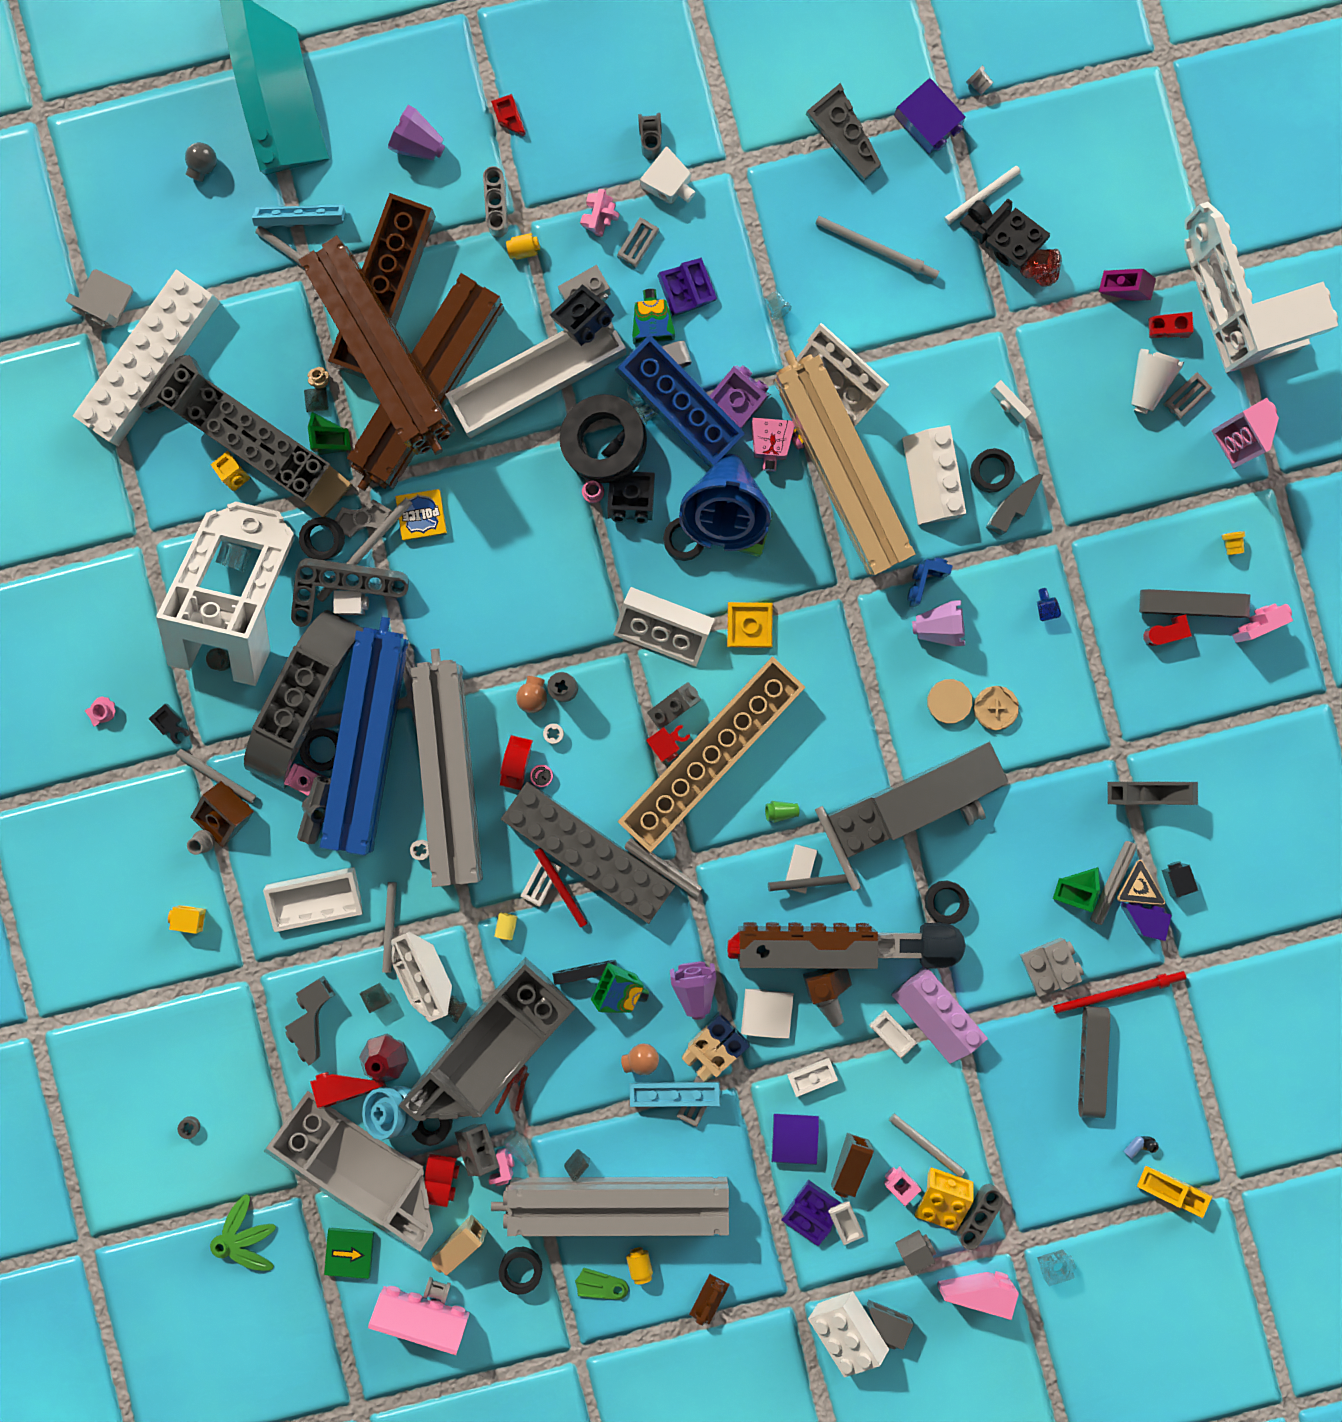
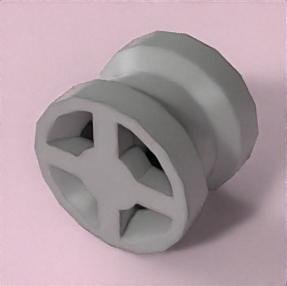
[960,799,986,826]

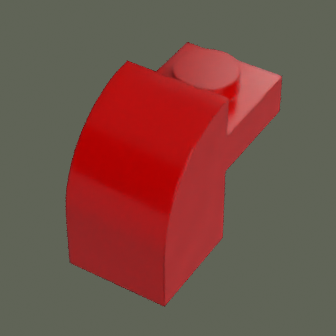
[500,735,533,790]

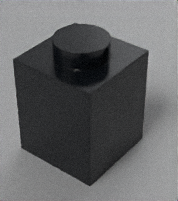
[1161,861,1198,898]

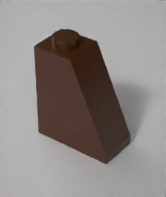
[803,968,852,1004]
[831,1133,874,1198]

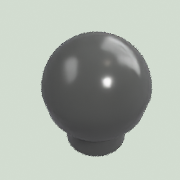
[185,142,217,182]

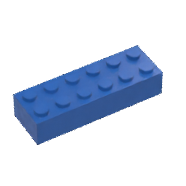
[615,335,745,467]

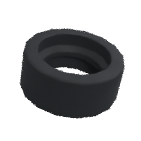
[970,448,1015,493]
[299,517,345,560]
[663,518,704,561]
[299,728,339,771]
[924,880,969,924]
[499,1246,543,1295]

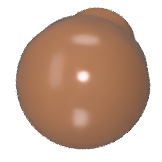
[516,676,547,713]
[621,1043,659,1075]

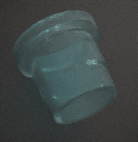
[765,291,792,320]

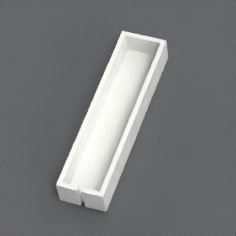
[73,269,220,447]
[445,322,626,439]

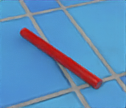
[534,848,588,927]

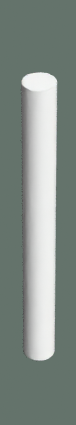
[944,166,1021,225]

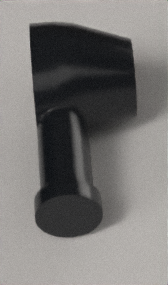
[601,429,625,458]

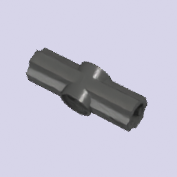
[297,775,331,844]

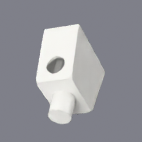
[640,146,696,204]

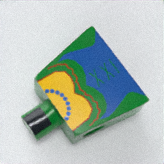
[632,289,675,344]
[591,963,649,1013]

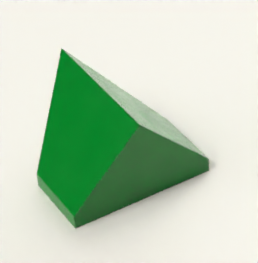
[308,412,351,455]
[1053,867,1100,912]

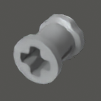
[423,1277,451,1304]

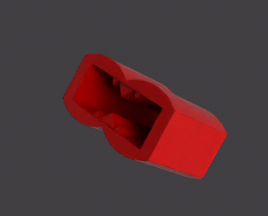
[424,1154,460,1207]

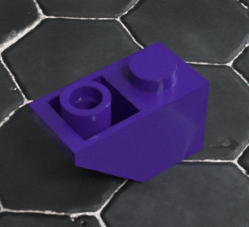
[1121,902,1172,941]

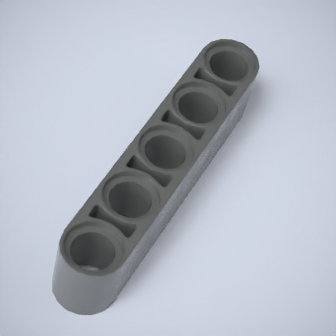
[1139,589,1250,618]
[1078,1006,1110,1119]

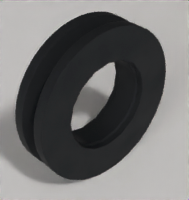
[560,394,647,483]

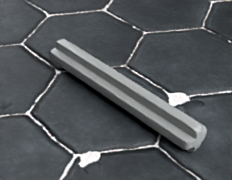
[625,838,702,897]
[1090,841,1137,925]

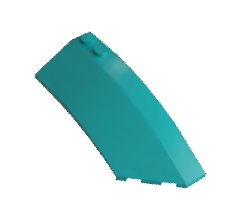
[220,0,329,175]

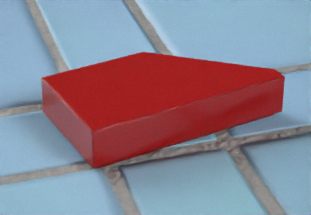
[491,94,526,136]

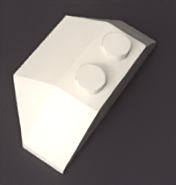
[391,932,452,1022]

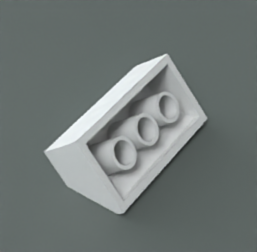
[902,425,966,525]
[613,587,714,667]

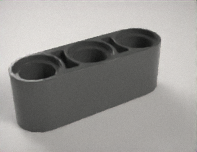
[956,1184,1003,1250]

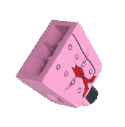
[751,418,795,472]

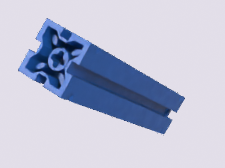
[320,617,409,855]

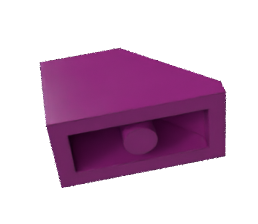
[1099,269,1156,301]

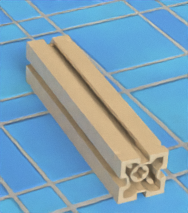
[773,349,916,575]

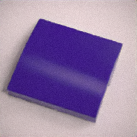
[657,257,717,316]
[771,1114,819,1165]
[781,1179,842,1246]

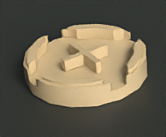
[927,679,972,723]
[973,686,1019,730]

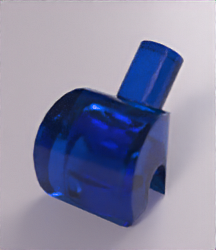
[1037,588,1061,621]

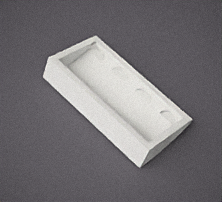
[263,867,363,932]

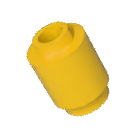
[506,233,540,260]
[626,1247,653,1285]

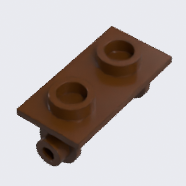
[689,1274,730,1326]

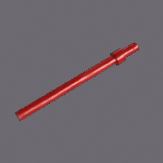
[1053,971,1186,1014]

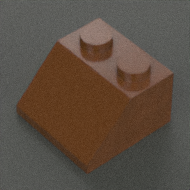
[190,781,254,848]

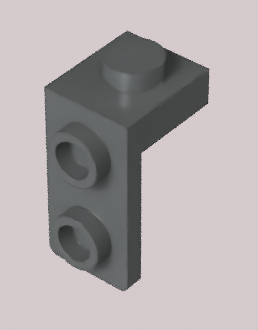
[647,682,701,730]

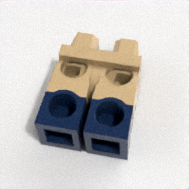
[682,1012,750,1082]

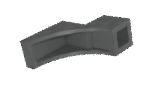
[1107,781,1198,805]

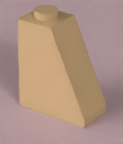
[430,1214,487,1276]

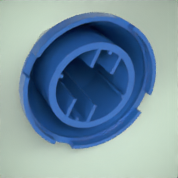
[679,454,771,551]

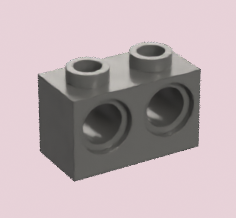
[454,1124,499,1176]

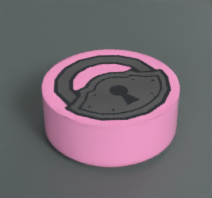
[530,765,553,787]

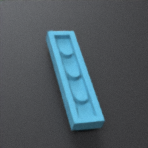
[252,205,346,228]
[629,1082,721,1107]

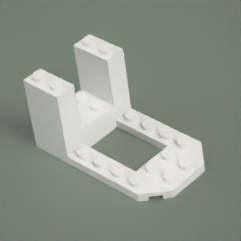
[1184,202,1338,373]
[156,502,294,686]

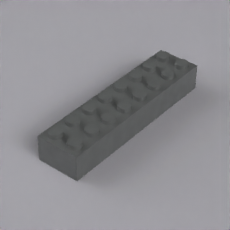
[501,782,675,924]

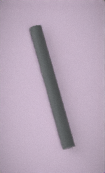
[768,874,857,892]

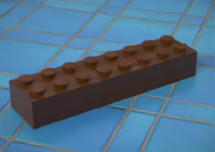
[328,193,436,379]

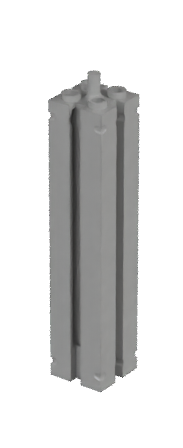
[411,648,483,887]
[491,1177,729,1236]

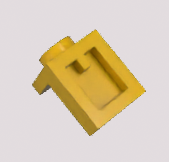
[210,451,250,491]

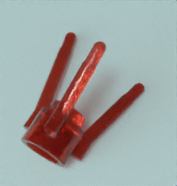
[495,1065,529,1114]

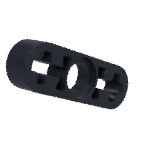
[552,960,617,985]

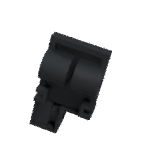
[960,199,1050,270]

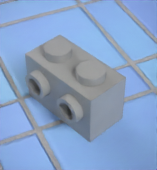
[558,265,611,301]

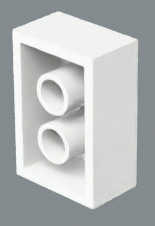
[808,1291,889,1377]

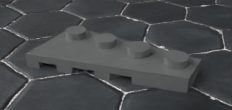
[806,83,881,181]

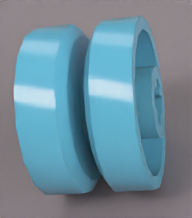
[362,1086,419,1140]

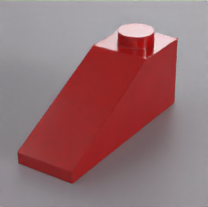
[310,1072,386,1109]

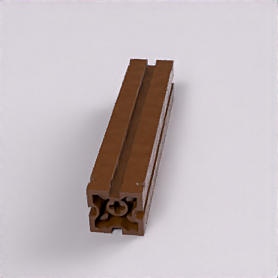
[298,235,456,455]
[347,273,504,492]

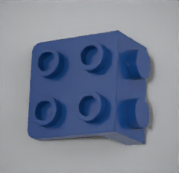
[907,558,953,607]

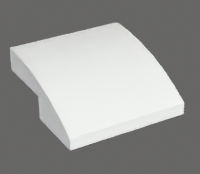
[741,989,794,1038]

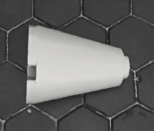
[1131,349,1184,414]

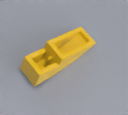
[1137,1166,1212,1218]

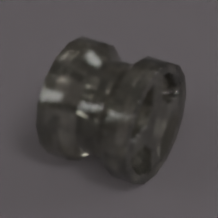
[206,648,231,671]
[444,995,468,1024]

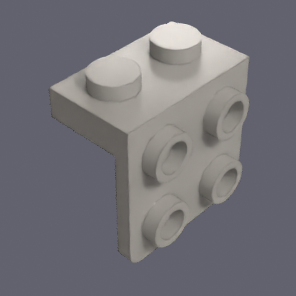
[66,269,133,328]

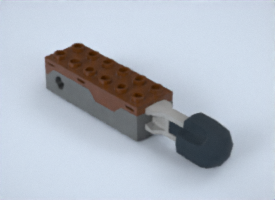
[727,922,966,969]

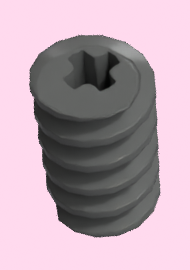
[547,672,578,702]

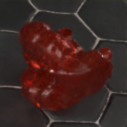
[1020,248,1062,287]

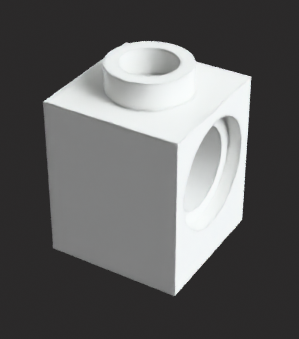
[334,591,369,615]

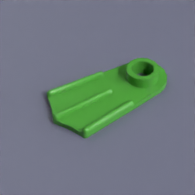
[575,1268,628,1300]

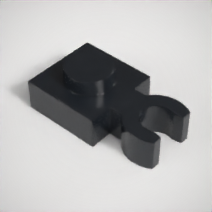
[148,704,190,744]

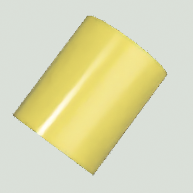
[494,913,518,940]

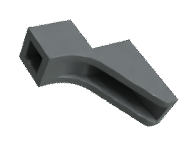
[285,976,335,1066]

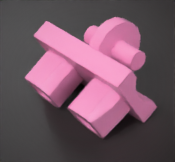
[580,189,619,237]

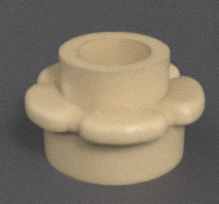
[308,367,329,389]

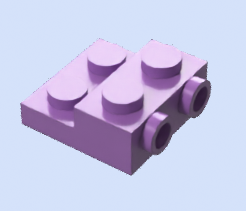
[710,365,771,428]

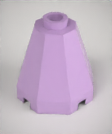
[912,600,965,647]

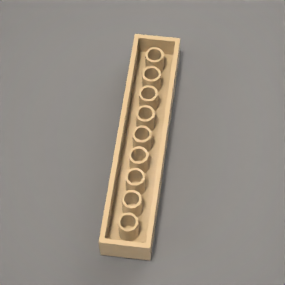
[618,656,806,853]

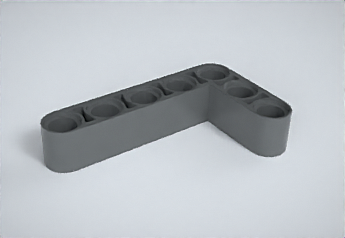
[291,558,409,627]

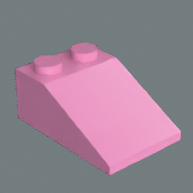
[937,1271,1019,1320]

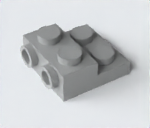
[1020,937,1084,997]

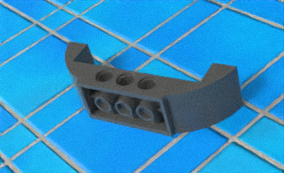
[154,361,330,501]
[244,610,363,789]

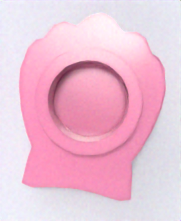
[85,696,116,727]

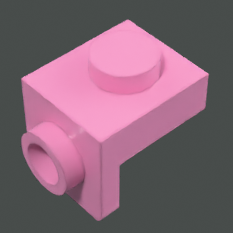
[488,1147,515,1186]

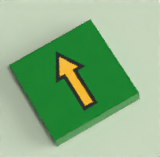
[324,1228,374,1279]

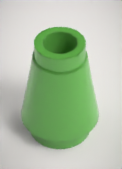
[765,801,799,823]

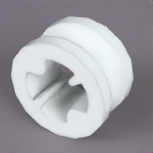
[543,724,564,744]
[410,840,429,860]

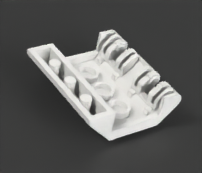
[796,323,889,428]

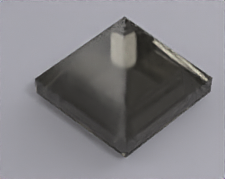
[304,387,329,412]

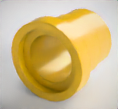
[1222,531,1245,555]

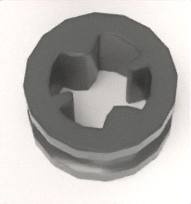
[177,1116,200,1139]

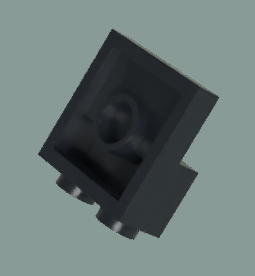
[550,284,615,346]
[607,472,655,524]

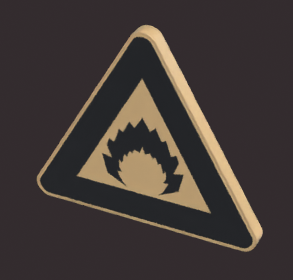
[1117,860,1165,905]

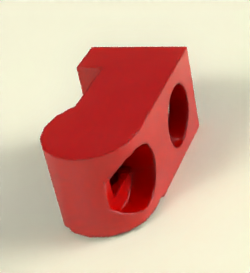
[1148,312,1193,338]
[1143,614,1192,646]

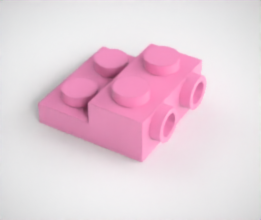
[1232,603,1293,643]

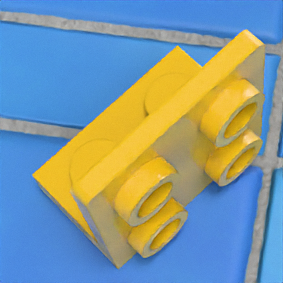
[915,1167,973,1231]

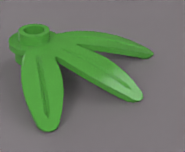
[210,1194,276,1271]

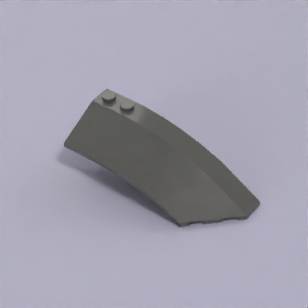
[399,957,575,1121]

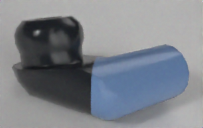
[1123,1136,1159,1159]

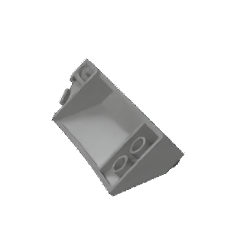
[264,1091,433,1252]

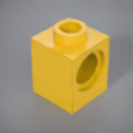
[168,905,206,934]

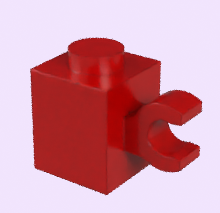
[646,725,690,763]

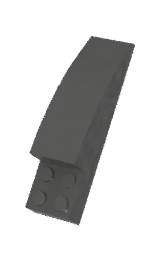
[827,742,1008,858]

